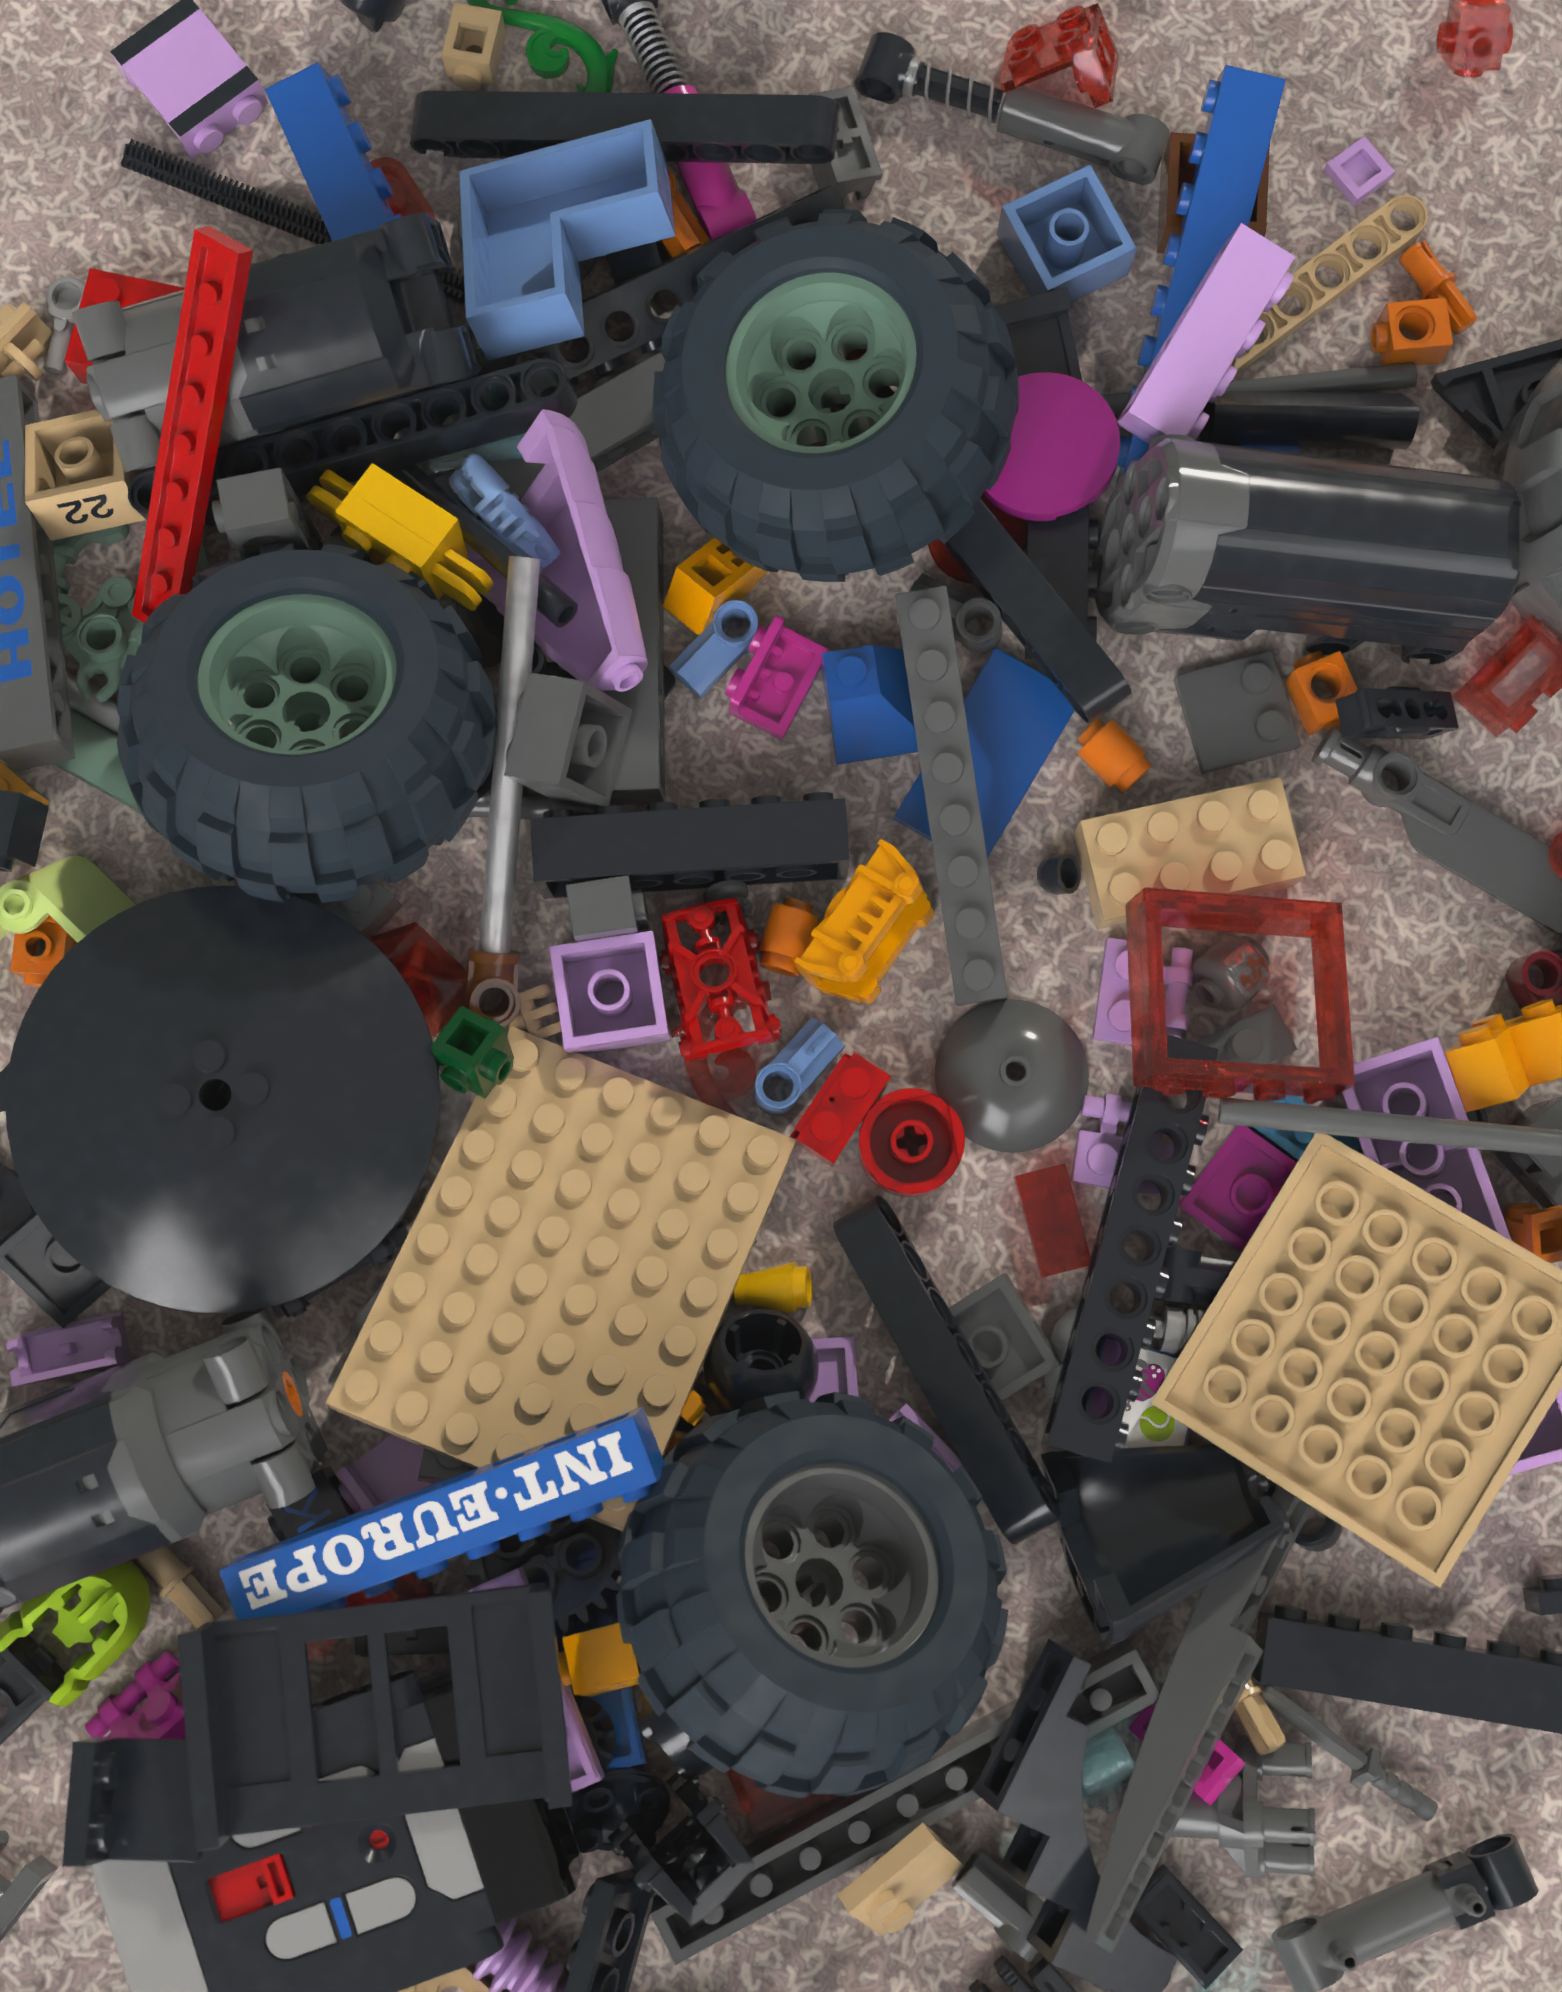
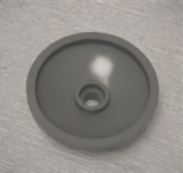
[935,999,1089,1153]

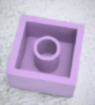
[549,930,671,1054]

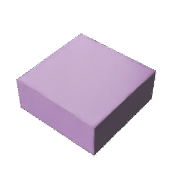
[1323,136,1395,206]

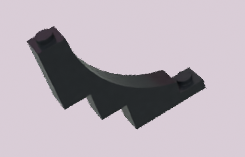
[973,1639,1178,1992]

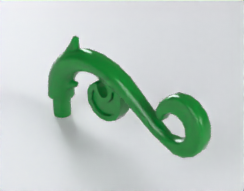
[467,0,619,93]

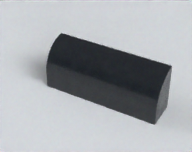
[1199,391,1421,450]

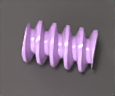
[472,1914,568,1992]

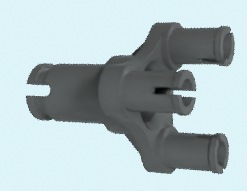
[1171,1735,1316,1878]

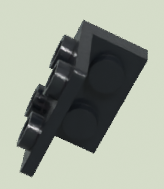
[62,1737,203,1867]

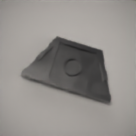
[1430,339,1562,449]

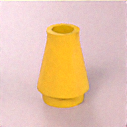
[734,1261,812,1314]

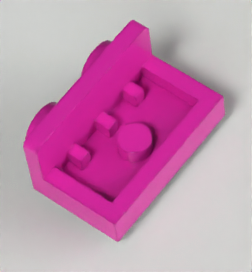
[725,614,829,741]

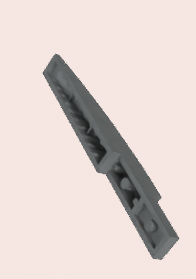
[1085,1485,1312,1953]

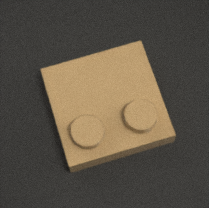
[837,1823,965,1936]

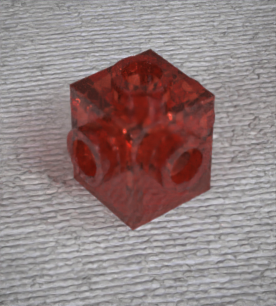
[1436,0,1513,77]

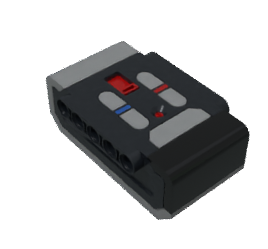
[91,1668,584,1992]

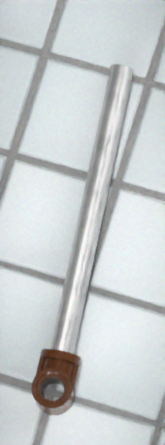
[461,556,540,1027]

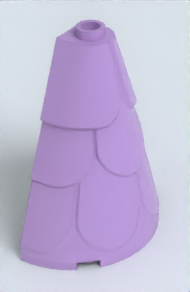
[464,409,648,692]

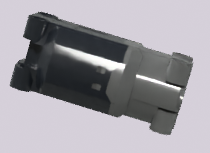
[72,213,484,473]
[0,1308,328,1613]

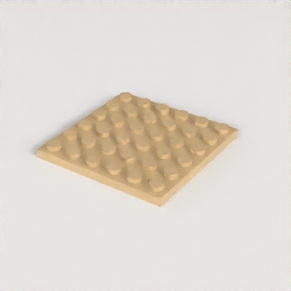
[1151,1133,1562,1588]

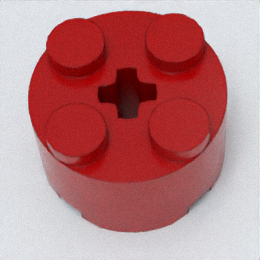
[857,1088,965,1197]

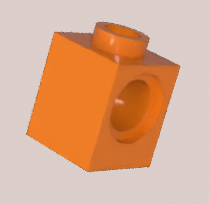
[1370,298,1453,365]
[1284,651,1358,736]

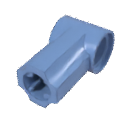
[669,600,759,699]
[753,1017,845,1116]

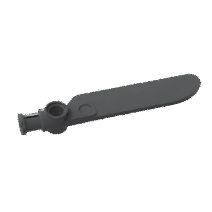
[1311,722,1562,935]

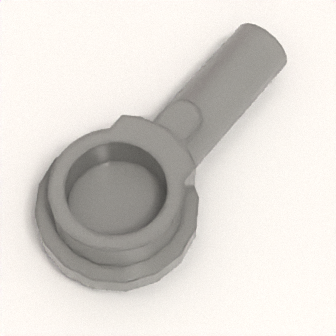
[44,277,86,375]

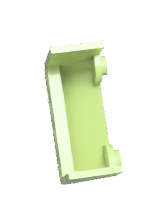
[0,856,137,943]

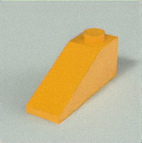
[663,537,767,636]

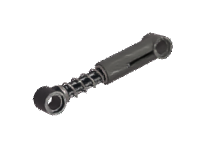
[854,32,1170,185]

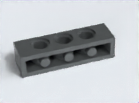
[212,468,324,560]

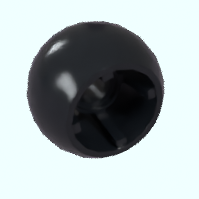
[703,1309,819,1413]

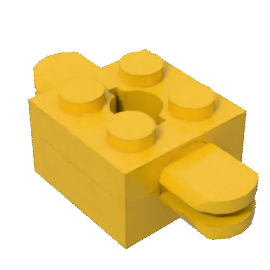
[307,463,494,611]

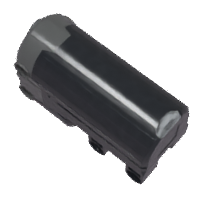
[1092,434,1522,665]

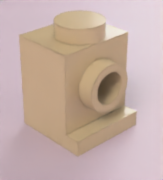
[441,2,507,90]

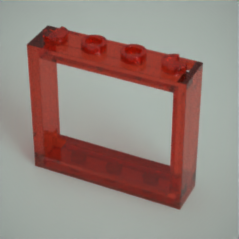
[1125,887,1355,1104]

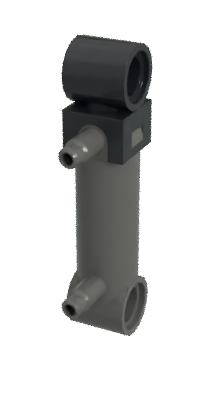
[1272,1834,1539,1992]

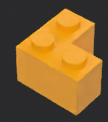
[1445,999,1562,1113]

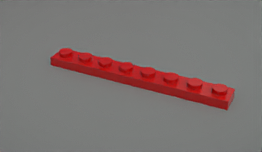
[132,226,253,623]

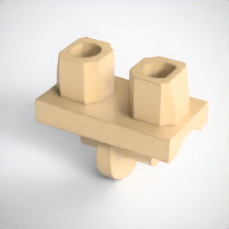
[0,302,53,381]

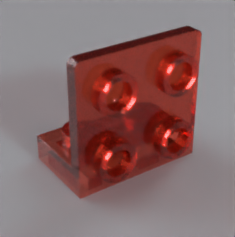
[999,3,1119,109]

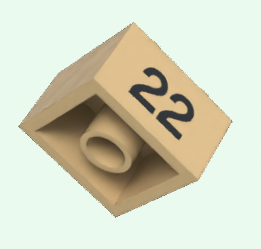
[25,409,146,541]

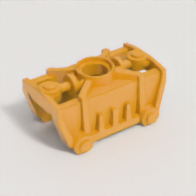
[794,839,935,1004]

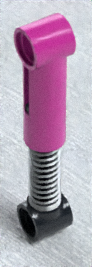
[601,0,756,240]

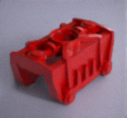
[659,897,782,1062]

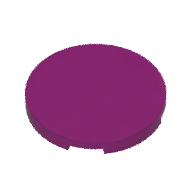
[984,372,1120,521]

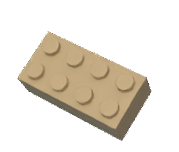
[1073,777,1306,930]

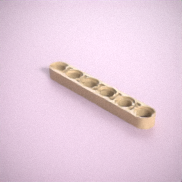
[1230,195,1428,377]

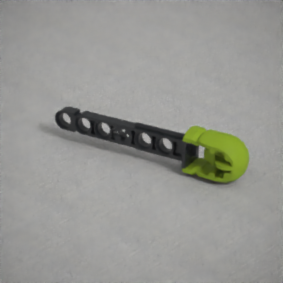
[0,1560,151,1745]

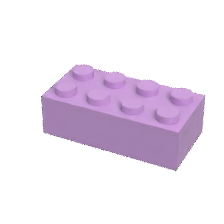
[1117,223,1296,444]

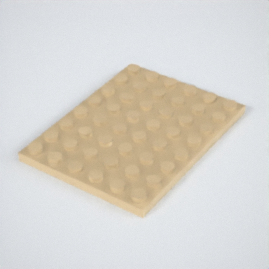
[326,1026,797,1532]

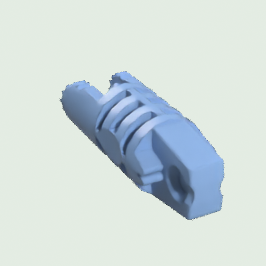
[449,453,561,574]

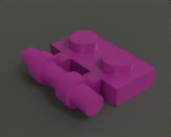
[85,1650,186,1739]

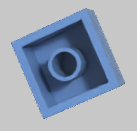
[997,164,1137,303]

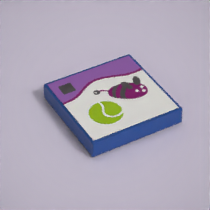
[1083,1335,1190,1448]

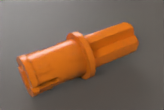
[1399,240,1477,335]

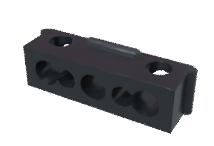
[1335,686,1459,739]

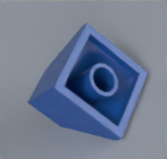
[821,645,918,765]

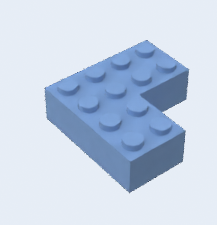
[459,119,675,361]

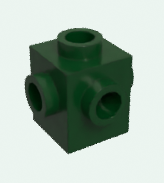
[431,1006,514,1099]

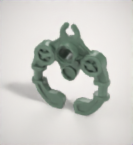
[52,524,213,702]

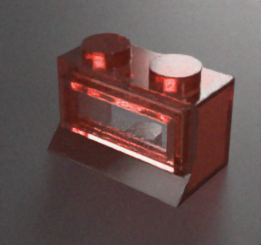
[1452,615,1562,737]

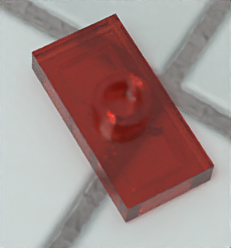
[1013,1163,1091,1278]

